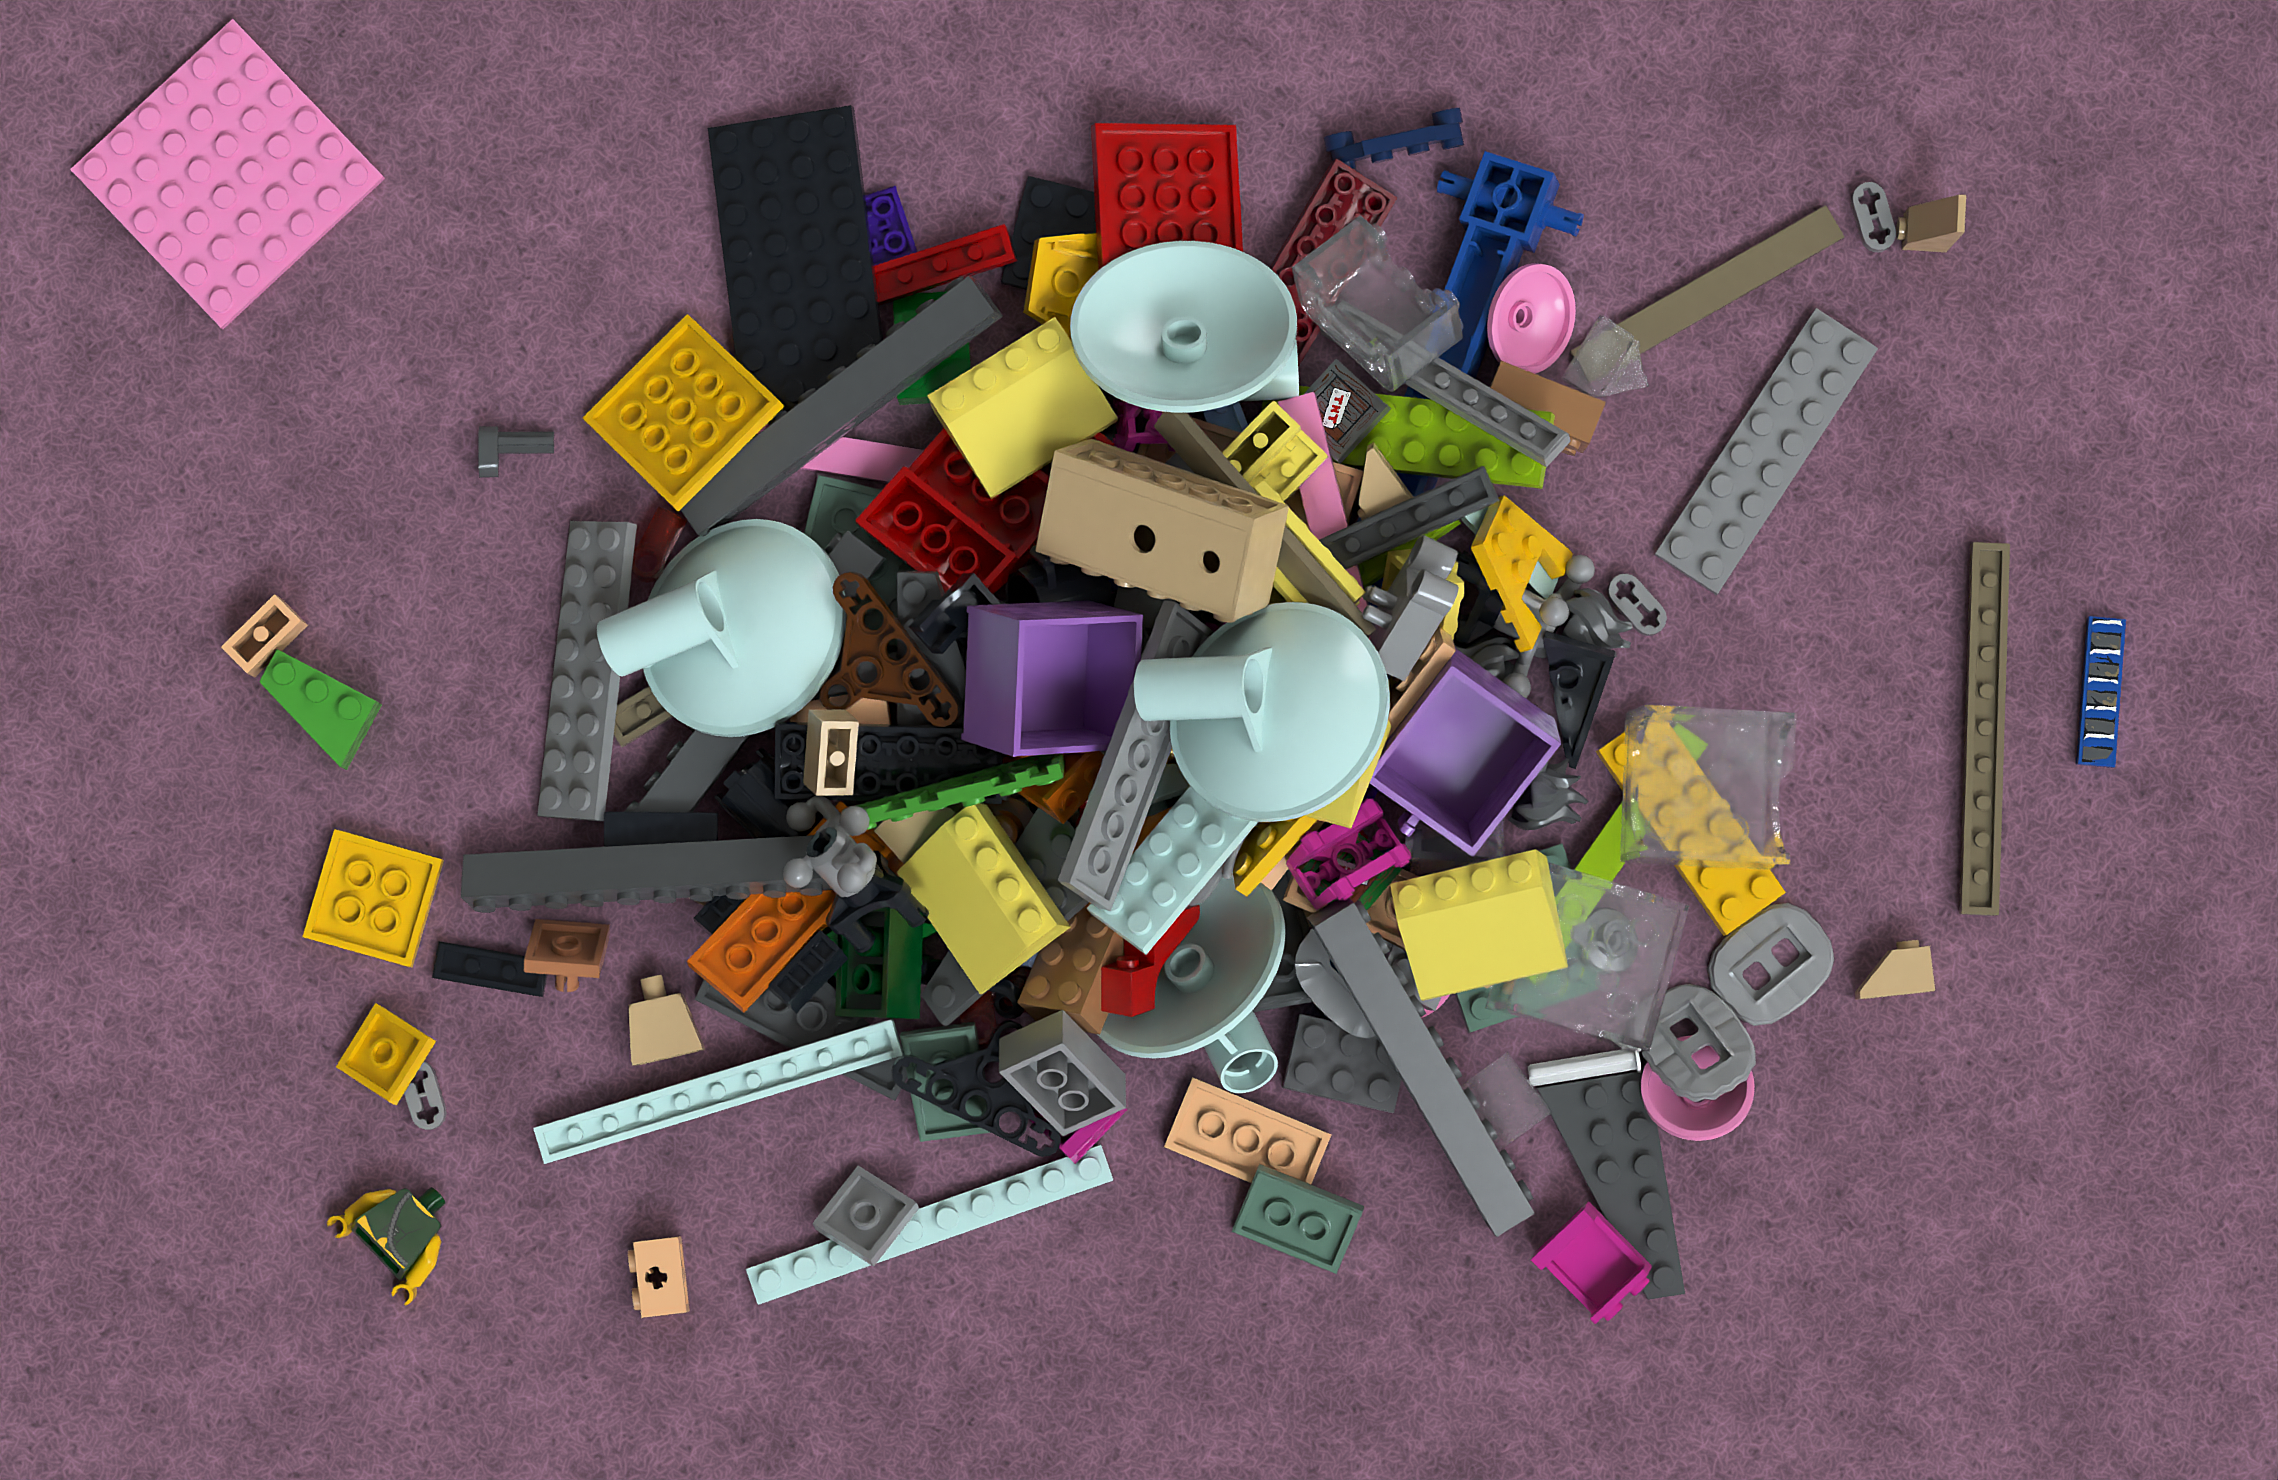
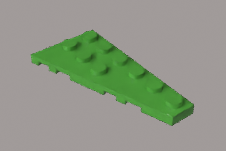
[841,754,1065,830]

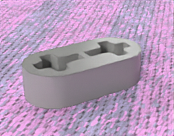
[1851,182,1896,253]
[1607,574,1667,636]
[404,1062,447,1130]

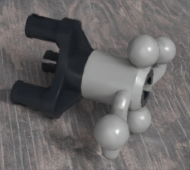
[1454,550,1595,698]
[783,796,929,953]

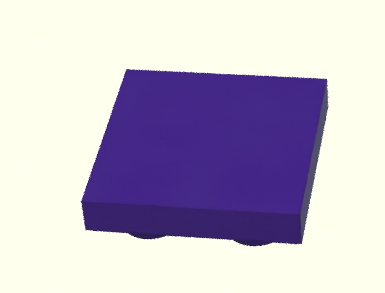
[865,186,917,266]

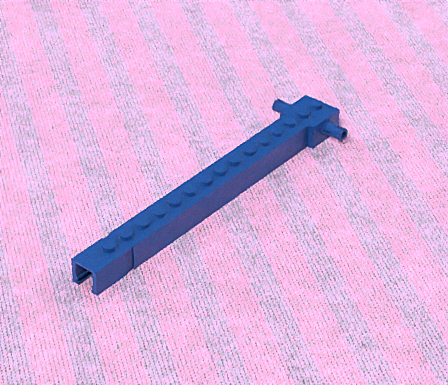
[1357,151,1584,608]

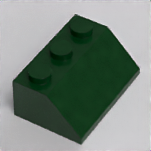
[835,907,923,1019]

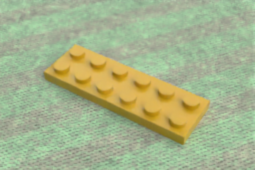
[1595,709,1786,936]

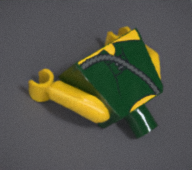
[327,1187,445,1305]

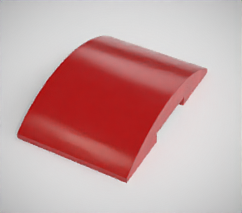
[855,428,1115,594]

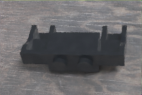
[909,573,1006,654]

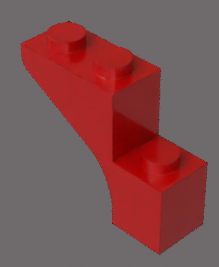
[1101,905,1200,1017]

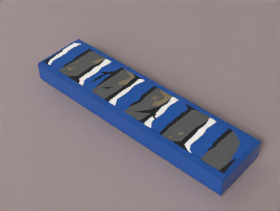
[2076,616,2126,768]

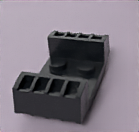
[693,894,848,1014]

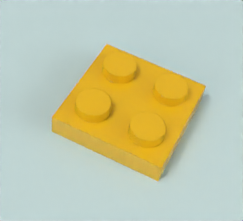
[336,1003,436,1105]

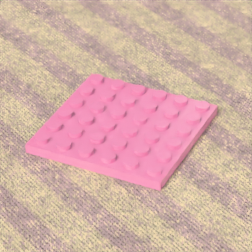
[70,19,385,329]

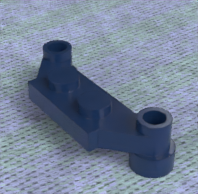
[1323,108,1464,169]

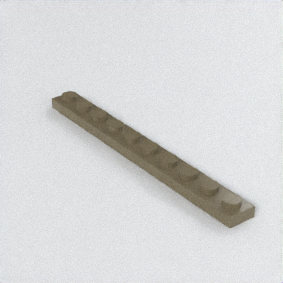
[1959,542,2010,916]

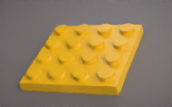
[583,314,784,512]

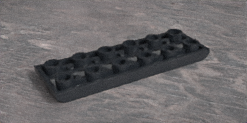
[775,722,1003,804]

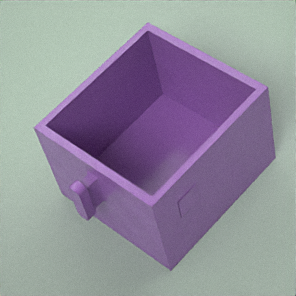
[961,600,1143,757]
[1370,648,1561,857]

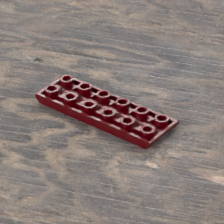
[1269,158,1397,367]

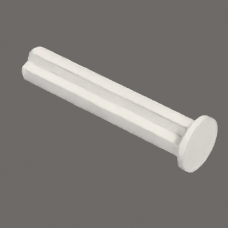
[1528,1043,1641,1086]

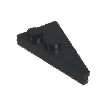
[1543,631,1615,769]

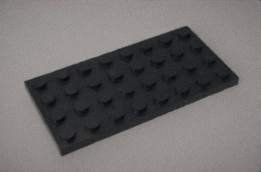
[708,105,883,413]

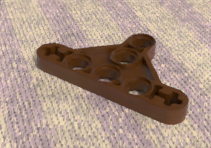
[820,572,961,727]

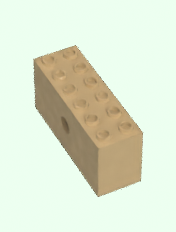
[1036,439,1289,623]

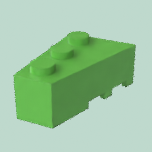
[259,649,382,770]

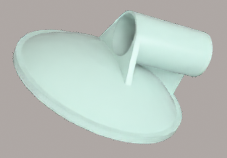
[1070,241,1299,413]
[597,519,847,737]
[1134,602,1390,822]
[1097,872,1285,1093]

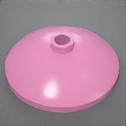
[1487,263,1576,374]
[1641,1035,1755,1141]

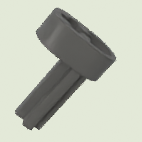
[478,426,554,478]

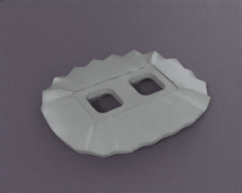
[1707,903,1834,1026]
[1295,928,1376,1038]
[1634,984,1756,1102]

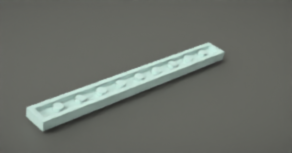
[533,1018,903,1164]
[746,1145,1113,1305]

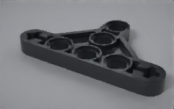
[891,1020,1061,1157]

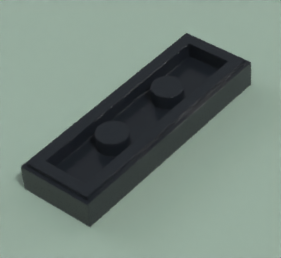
[604,812,718,847]
[432,941,548,997]

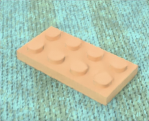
[1164,1077,1331,1184]

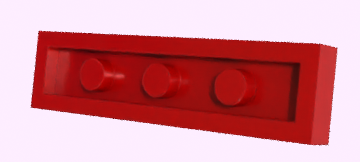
[874,224,1017,306]

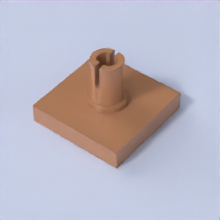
[524,919,610,992]

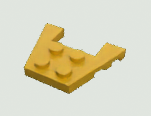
[1023,233,1099,340]
[1471,495,1573,653]

